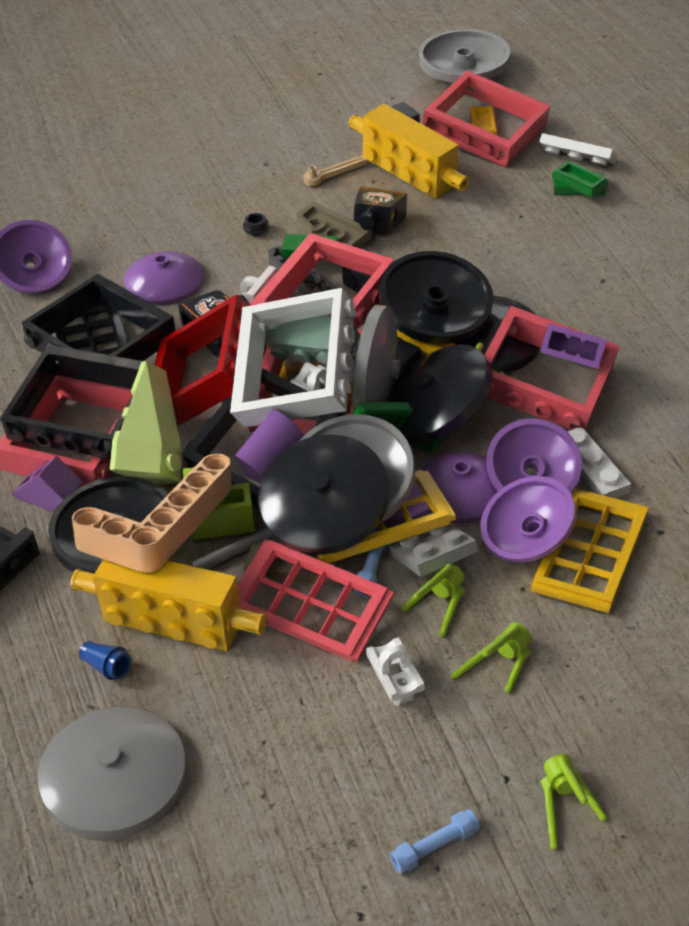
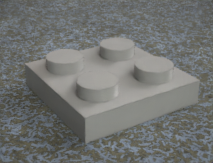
[389,524,479,577]

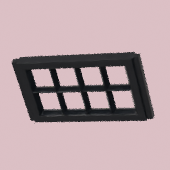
[55,303,128,355]

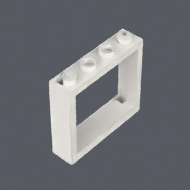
[230,288,357,427]

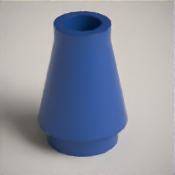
[79,641,131,680]

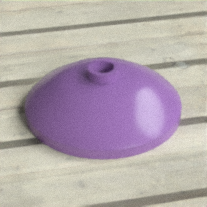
[0,220,72,294]
[124,251,204,305]
[486,418,582,493]
[420,451,498,523]
[480,476,576,563]

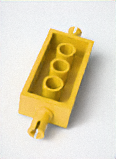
[348,103,470,199]
[70,559,267,651]

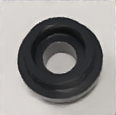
[243,213,269,236]

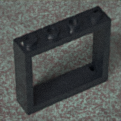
[22,273,176,361]
[0,345,157,459]
[182,368,344,509]

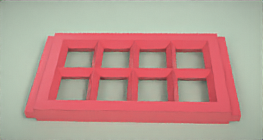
[237,539,395,663]

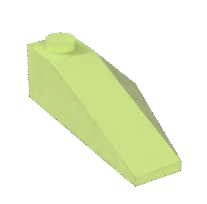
[110,361,182,485]

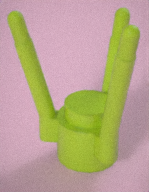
[401,564,465,637]
[451,622,532,693]
[540,754,607,850]

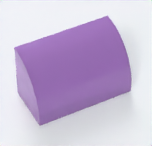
[540,323,607,369]
[235,409,304,484]

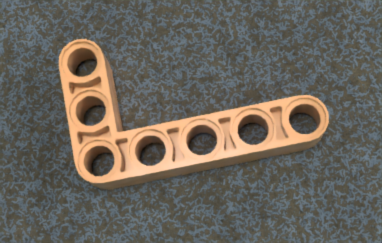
[72,453,232,573]

